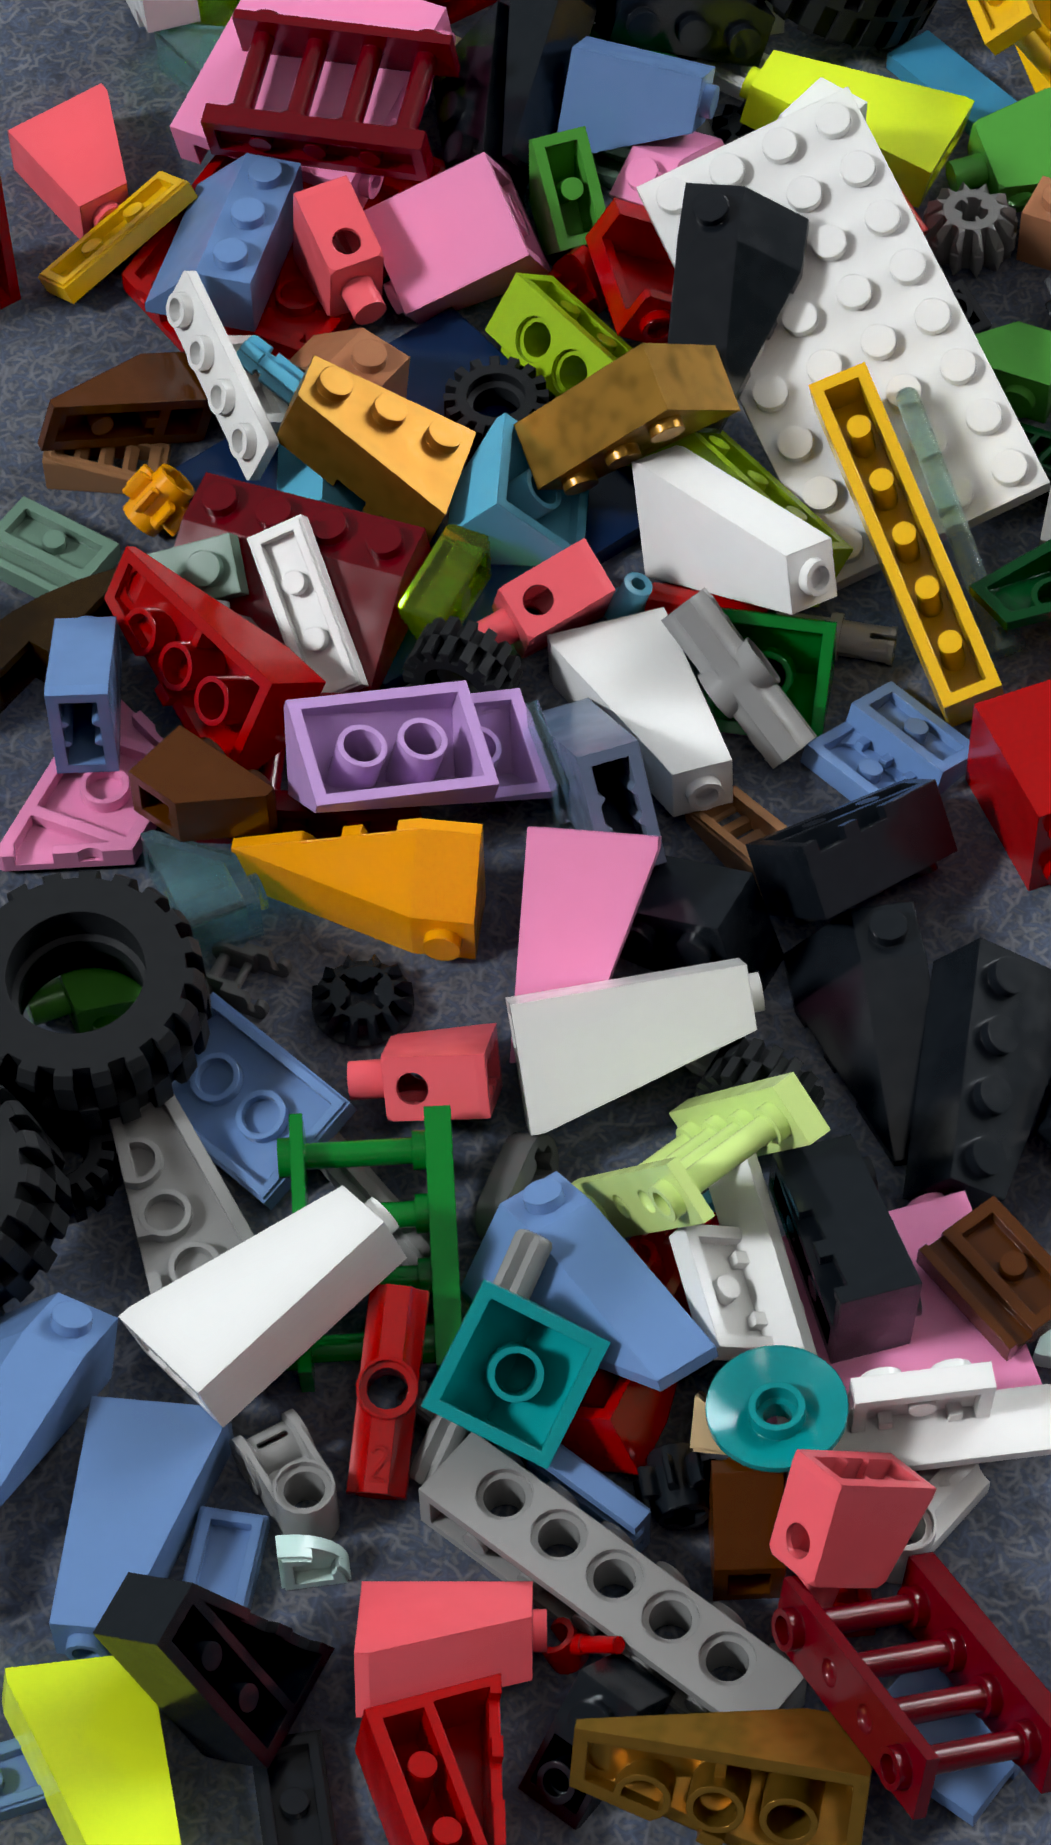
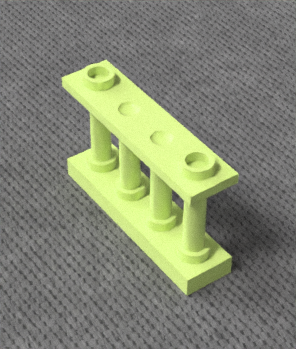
[571,1072,831,1238]

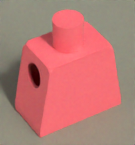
[293,175,387,325]
[477,538,616,658]
[347,1023,503,1122]
[769,1449,937,1608]

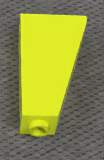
[739,50,975,208]
[2,1655,181,1845]

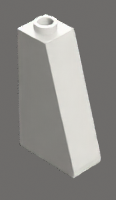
[631,445,837,615]
[547,607,733,817]
[505,958,765,1136]
[118,1185,407,1428]

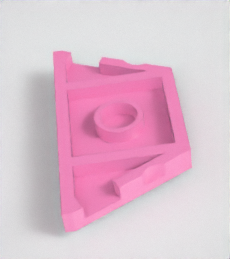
[0,700,164,872]

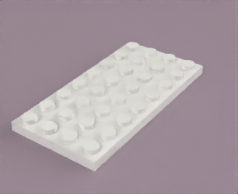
[636,86,1050,591]

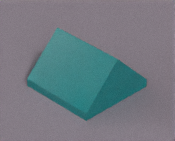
[420,1279,611,1470]

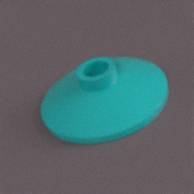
[705,1345,849,1473]

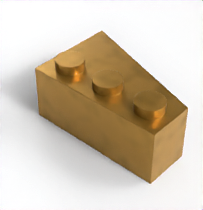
[514,343,741,495]
[276,355,476,542]

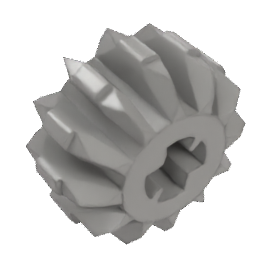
[923,182,1018,278]

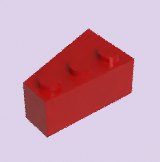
[355,1673,506,1845]

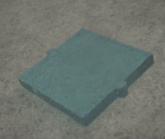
[526,700,572,829]

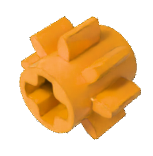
[122,463,195,537]

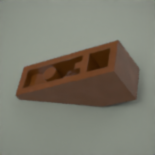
[38,352,213,451]

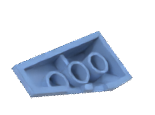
[460,1171,719,1392]
[0,1292,118,1507]

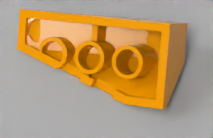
[231,818,486,961]

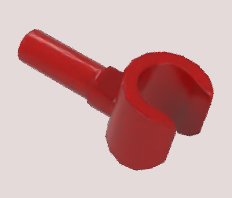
[541,1617,625,1674]

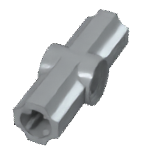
[661,587,817,769]

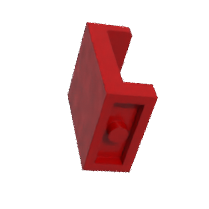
[585,198,674,344]

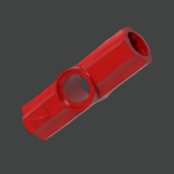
[346,1284,430,1501]

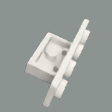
[166,271,288,481]
[669,1153,818,1420]
[777,1358,1051,1482]

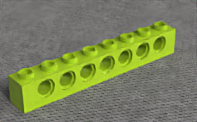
[485,272,854,607]

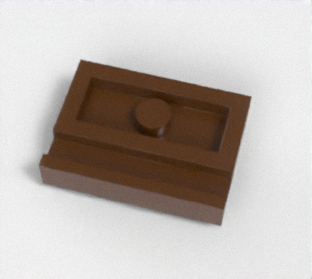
[916,1195,1051,1361]

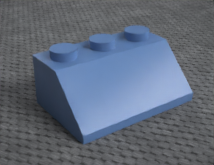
[145,153,303,332]

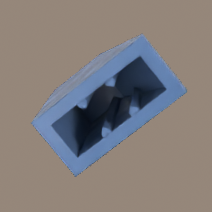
[557,36,720,153]
[44,616,122,774]

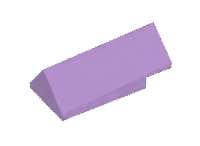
[284,680,554,813]

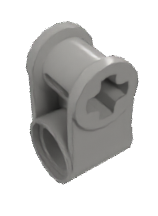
[229,1408,341,1540]

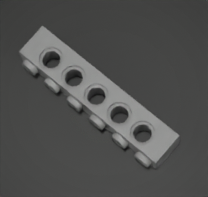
[418,1432,807,1714]

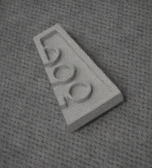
[109,1095,254,1295]

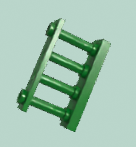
[277,1105,462,1392]

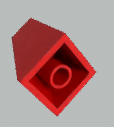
[965,679,1051,891]

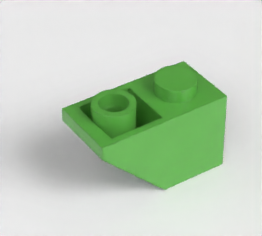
[975,321,1051,424]

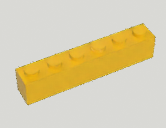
[808,362,1004,727]

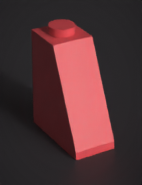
[8,83,129,239]
[354,1581,547,1718]

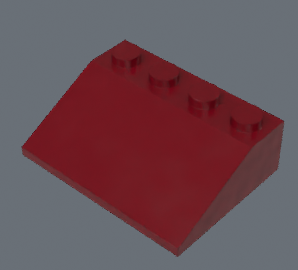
[174,472,437,692]

